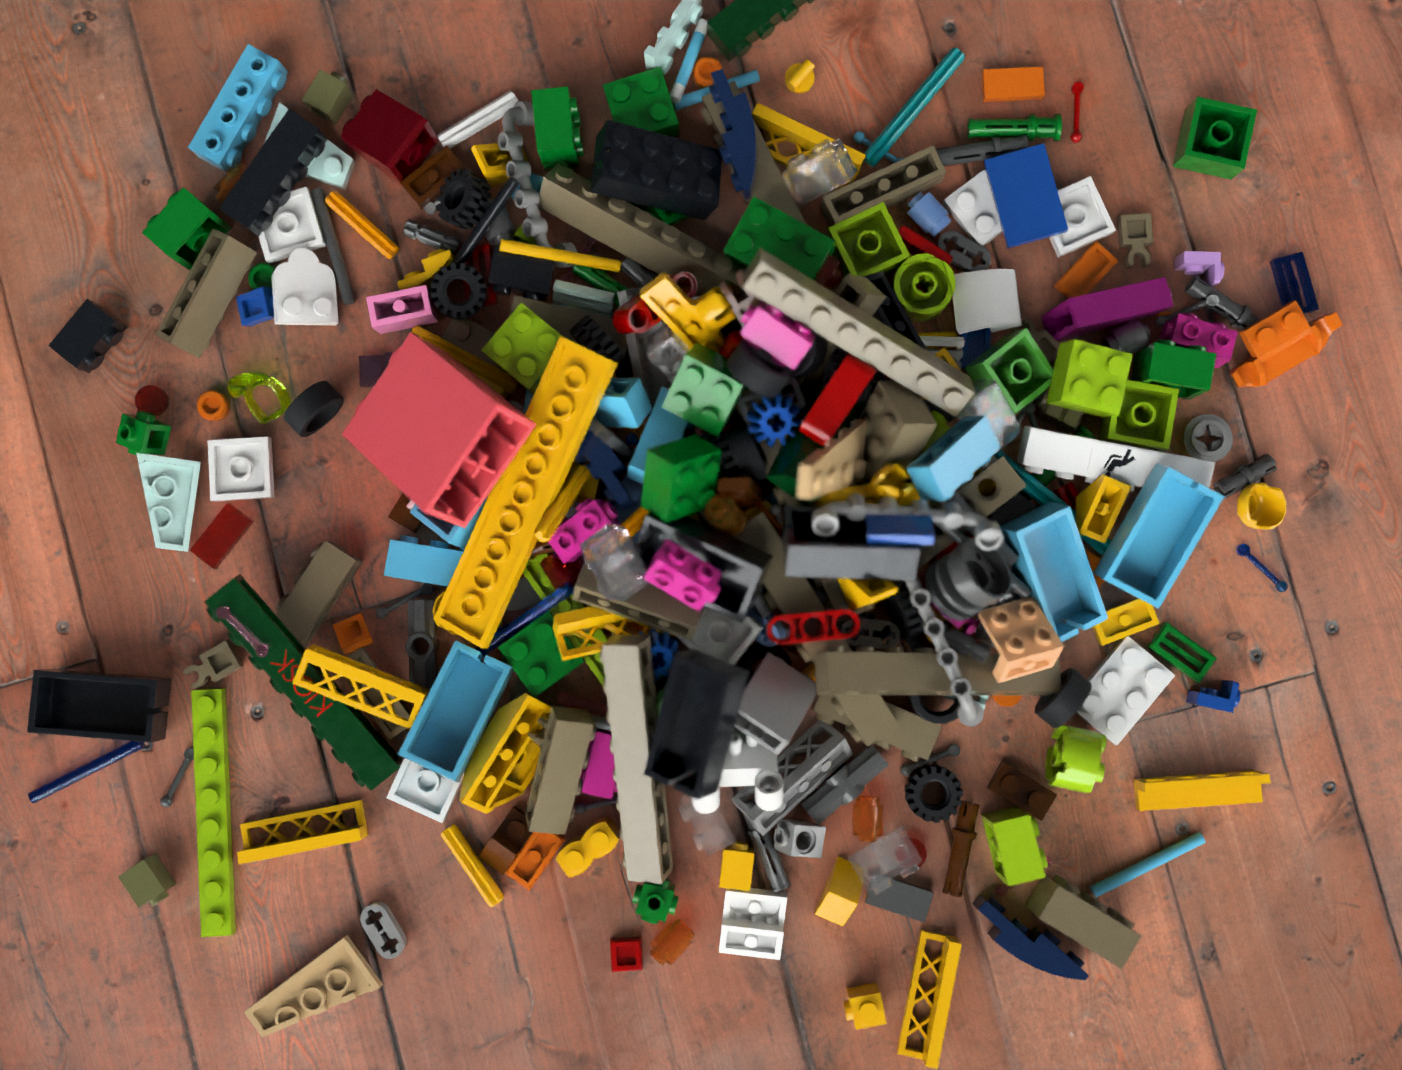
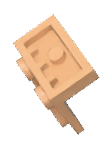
[978,597,1064,683]

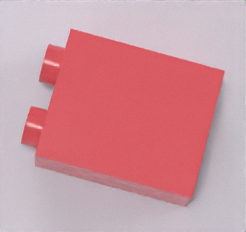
[342,332,537,528]

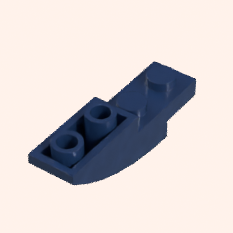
[708,69,756,200]
[574,429,635,509]
[972,894,1089,980]

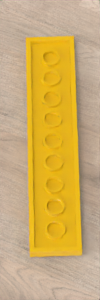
[433,336,618,649]

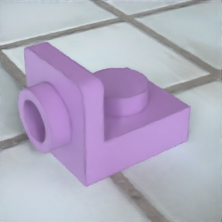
[1174,251,1225,287]

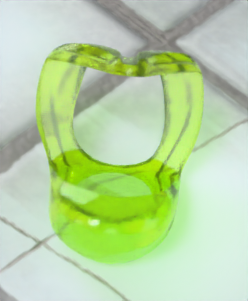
[227,372,291,424]

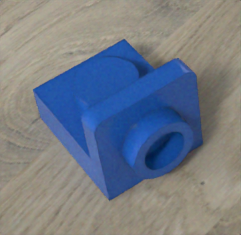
[236,287,274,327]
[1186,680,1241,713]

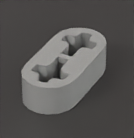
[360,901,407,959]

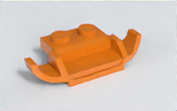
[1229,301,1343,387]

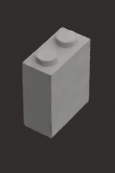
[734,652,816,755]

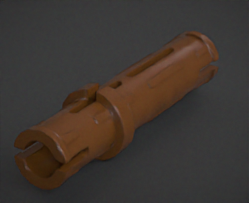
[942,800,980,897]

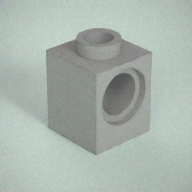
[774,818,826,858]

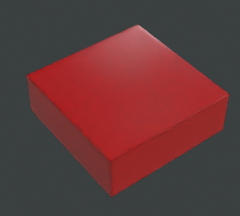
[610,936,643,972]

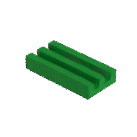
[1146,622,1217,683]

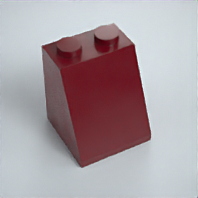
[340,89,439,188]

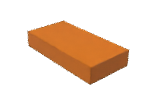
[981,66,1045,102]
[1054,240,1118,299]

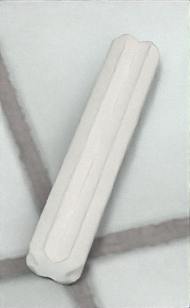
[438,91,518,149]

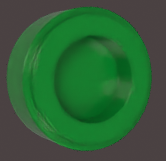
[248,263,275,290]

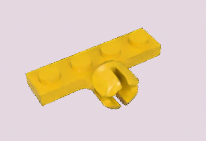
[640,272,737,353]
[814,464,930,507]

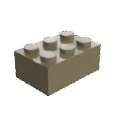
[859,381,937,485]
[1025,874,1141,969]

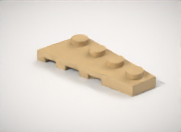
[797,419,867,499]
[244,935,383,1037]

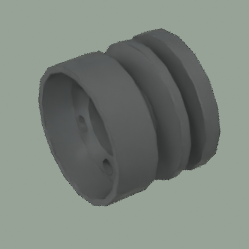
[925,537,1013,621]

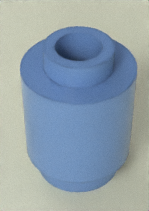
[907,192,952,238]

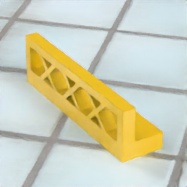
[752,102,866,190]
[552,606,675,661]
[293,644,430,729]
[1133,770,1271,811]
[237,799,368,864]
[897,929,962,1069]

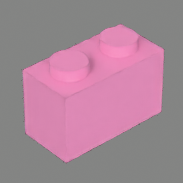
[366,285,439,334]

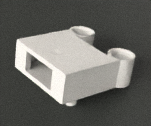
[692,727,784,814]

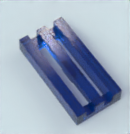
[1270,252,1319,314]

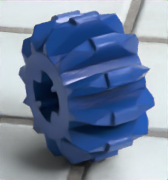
[746,393,801,447]
[638,627,680,682]

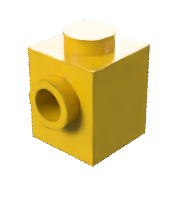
[843,982,887,1030]

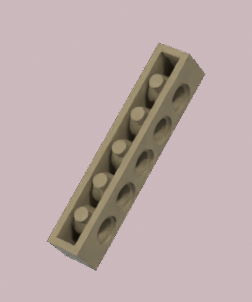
[889,455,1027,584]

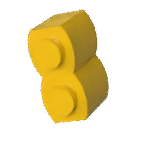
[555,817,620,877]

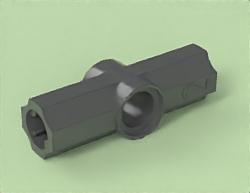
[406,599,439,691]
[801,744,889,825]

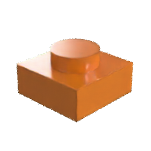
[332,613,373,655]

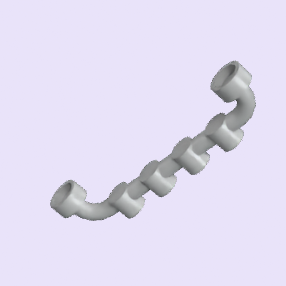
[498,101,577,267]
[812,494,1003,550]
[902,567,984,726]

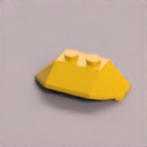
[459,693,551,814]

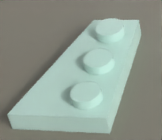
[644,0,704,75]
[264,102,356,190]
[136,453,201,552]

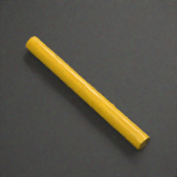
[499,239,621,272]

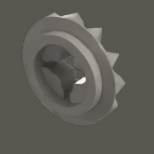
[1182,414,1233,462]

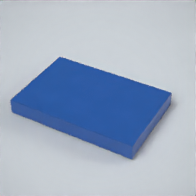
[984,143,1068,249]

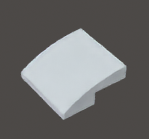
[952,269,1022,334]
[719,888,787,960]

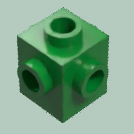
[116,410,171,456]
[632,878,679,924]

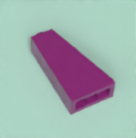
[1041,277,1174,342]

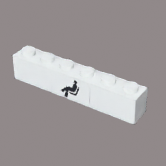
[1016,426,1215,491]

